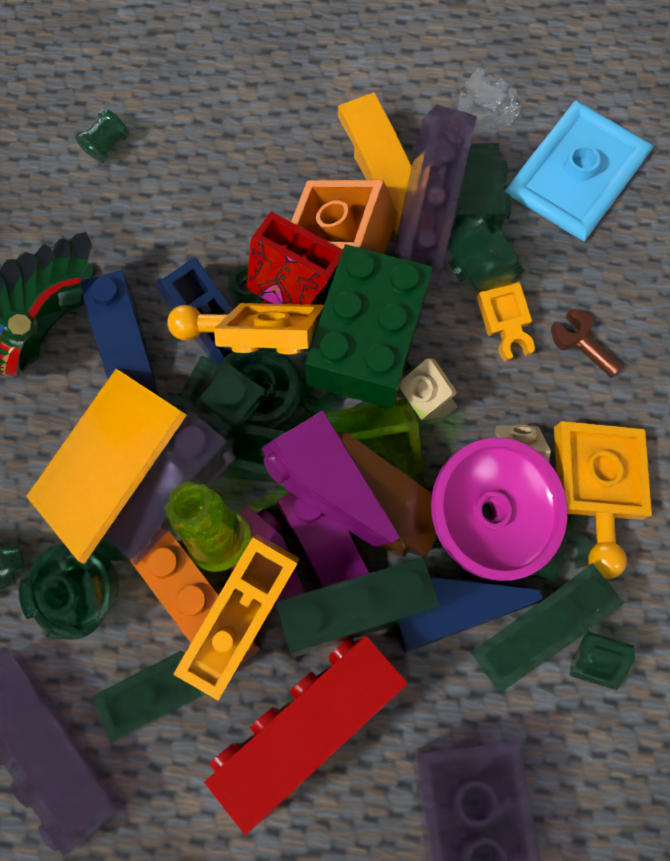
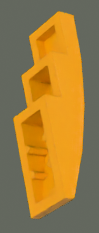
[338,92,441,259]

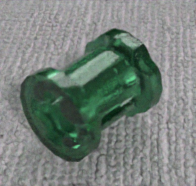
[76,109,130,163]

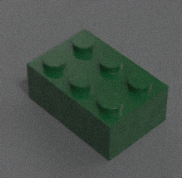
[305,244,433,409]

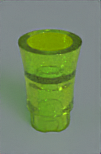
[165,481,251,572]

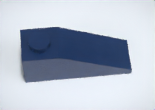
[154,256,270,389]
[80,269,160,397]
[384,575,543,653]

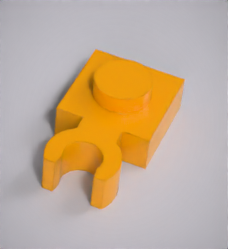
[476,281,535,362]

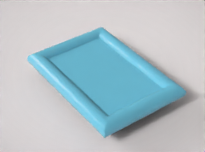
[503,100,654,242]

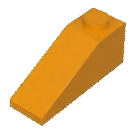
[173,534,299,701]

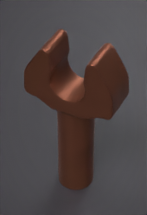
[551,308,624,378]

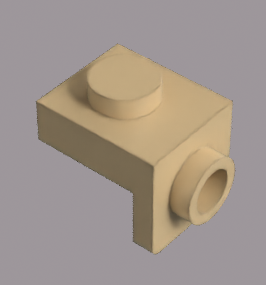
[400,358,458,420]

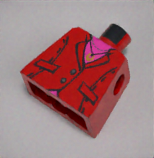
[247,211,343,304]

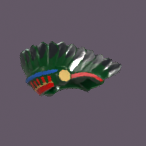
[0,232,94,376]

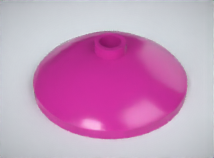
[431,437,567,581]

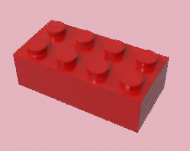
[204,635,408,836]

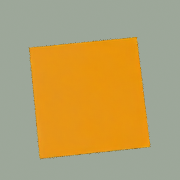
[26,369,187,564]

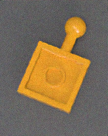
[167,303,324,354]
[554,421,652,579]

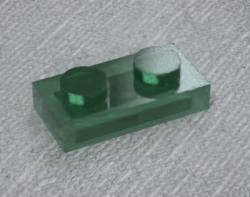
[92,650,204,742]

